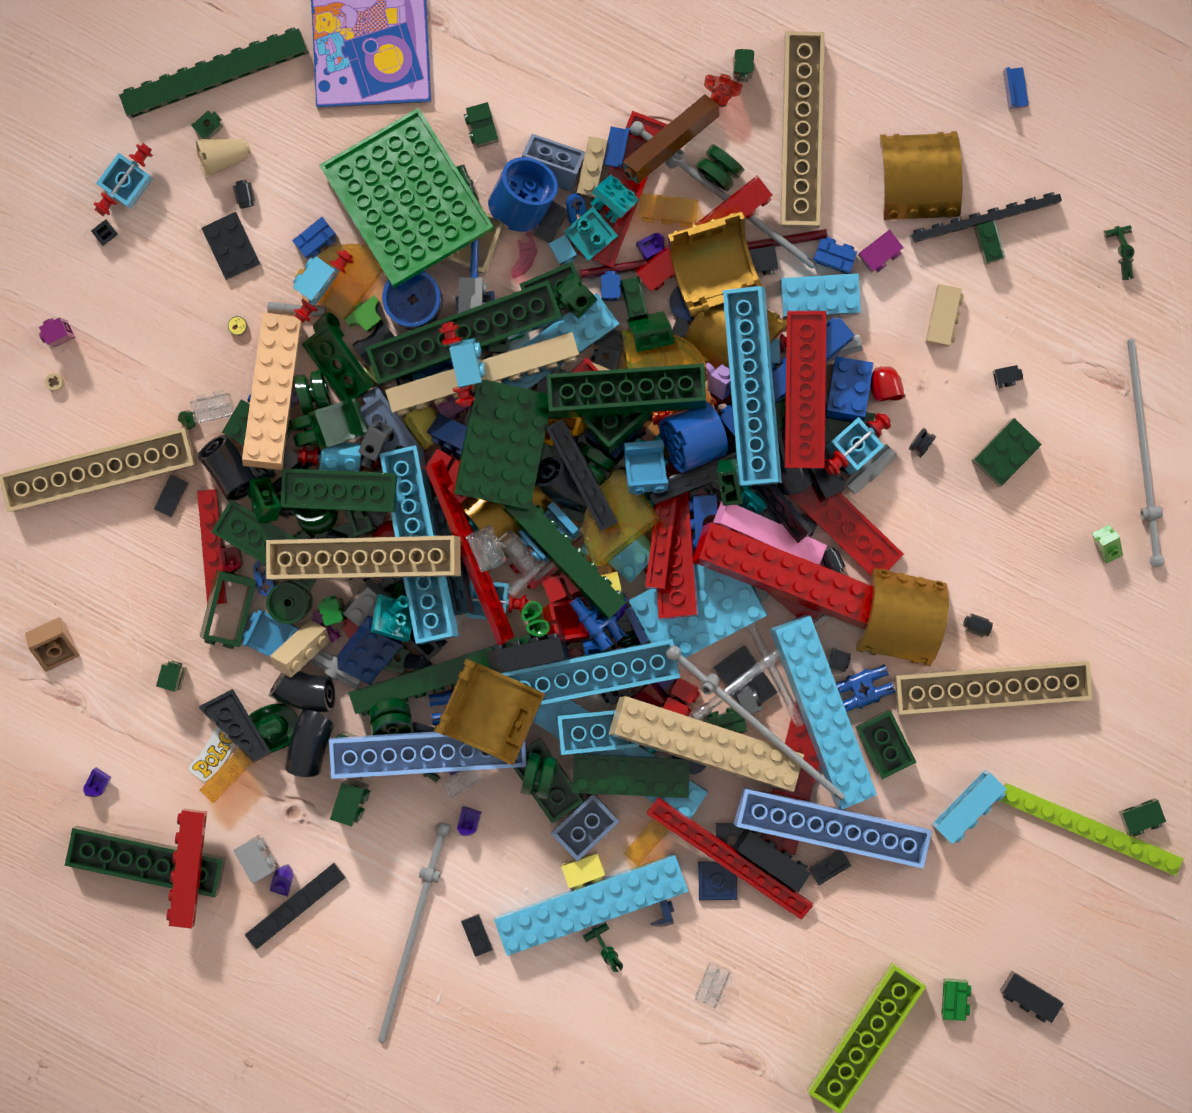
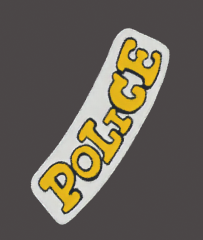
[189,726,235,782]

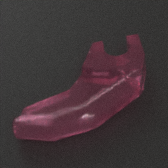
[511,232,538,278]

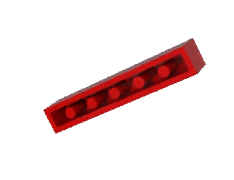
[166,809,208,929]

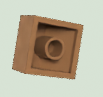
[25,617,80,672]

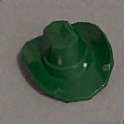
[249,703,298,753]

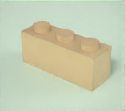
[577,136,608,199]
[925,284,964,346]
[270,620,330,678]

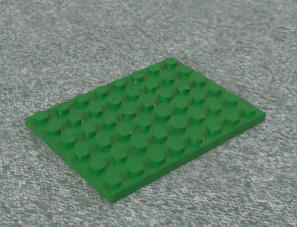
[319,108,495,288]

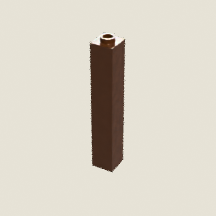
[623,94,719,184]

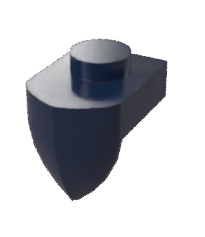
[650,899,674,926]

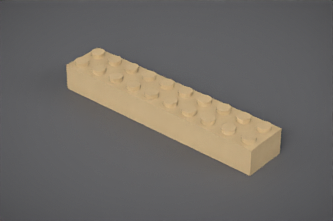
[780,31,825,228]
[385,332,580,416]
[0,428,197,512]
[266,536,461,580]
[894,660,1092,715]
[608,696,804,792]

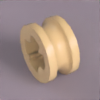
[45,373,64,391]

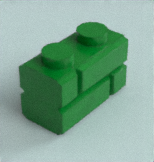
[318,595,348,626]
[941,978,972,1021]

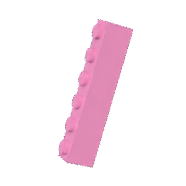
[713,501,827,565]

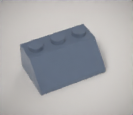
[522,134,585,192]

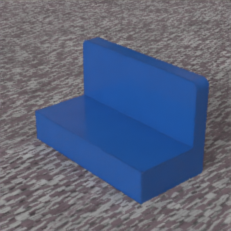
[1003,67,1028,109]
[603,126,630,169]

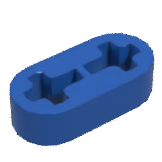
[566,193,587,225]
[253,561,275,596]

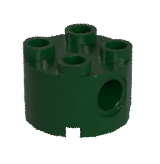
[554,273,598,319]

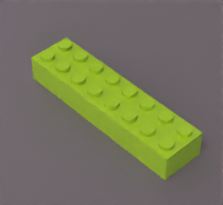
[807,962,926,1113]

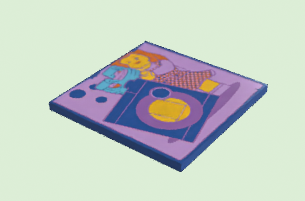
[311,0,431,108]

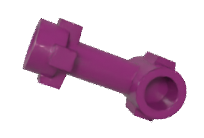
[312,611,341,643]

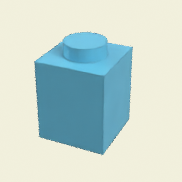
[549,234,577,266]

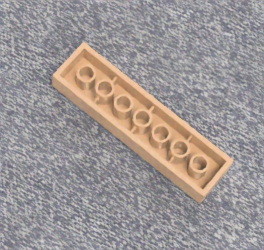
[242,313,302,470]

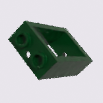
[199,570,257,649]

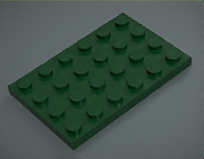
[453,379,549,510]

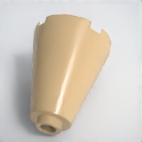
[196,139,251,177]

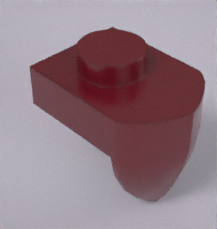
[219,545,243,574]

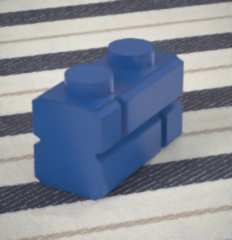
[292,217,337,260]
[813,237,857,274]
[601,271,621,301]

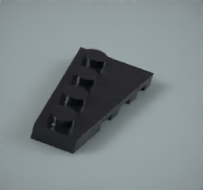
[199,689,271,763]

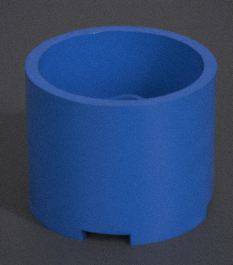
[488,157,558,232]
[382,271,443,330]
[659,402,728,473]

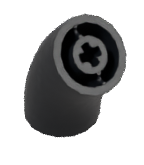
[776,427,814,495]
[198,435,256,501]
[535,457,588,513]
[269,671,336,712]
[285,709,334,777]

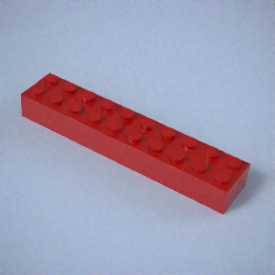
[692,522,873,630]

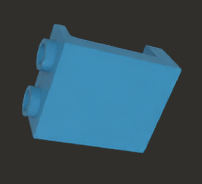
[623,440,668,495]
[519,502,580,564]
[242,609,300,657]

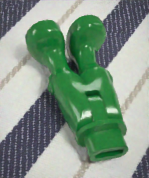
[521,601,550,637]

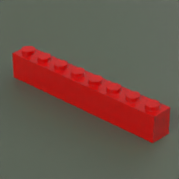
[636,175,773,291]

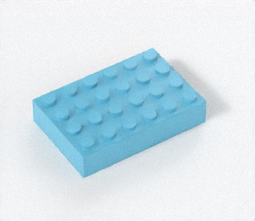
[629,564,768,658]

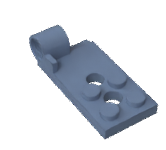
[360,385,427,457]

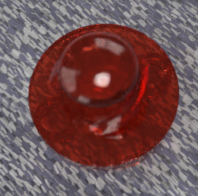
[704,74,743,108]

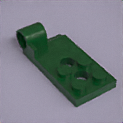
[302,312,375,401]

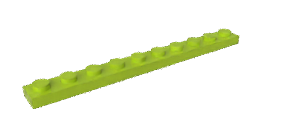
[1000,783,1184,876]

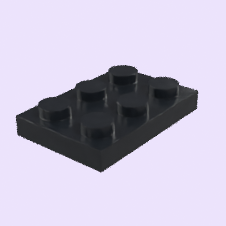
[201,212,261,280]
[714,645,778,705]

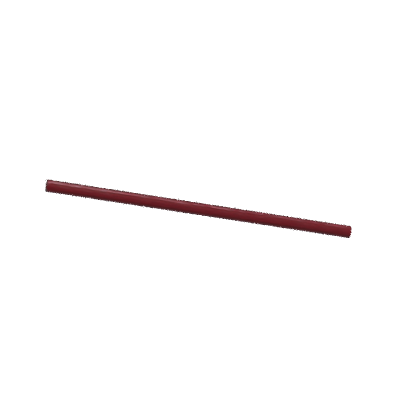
[580,229,828,279]

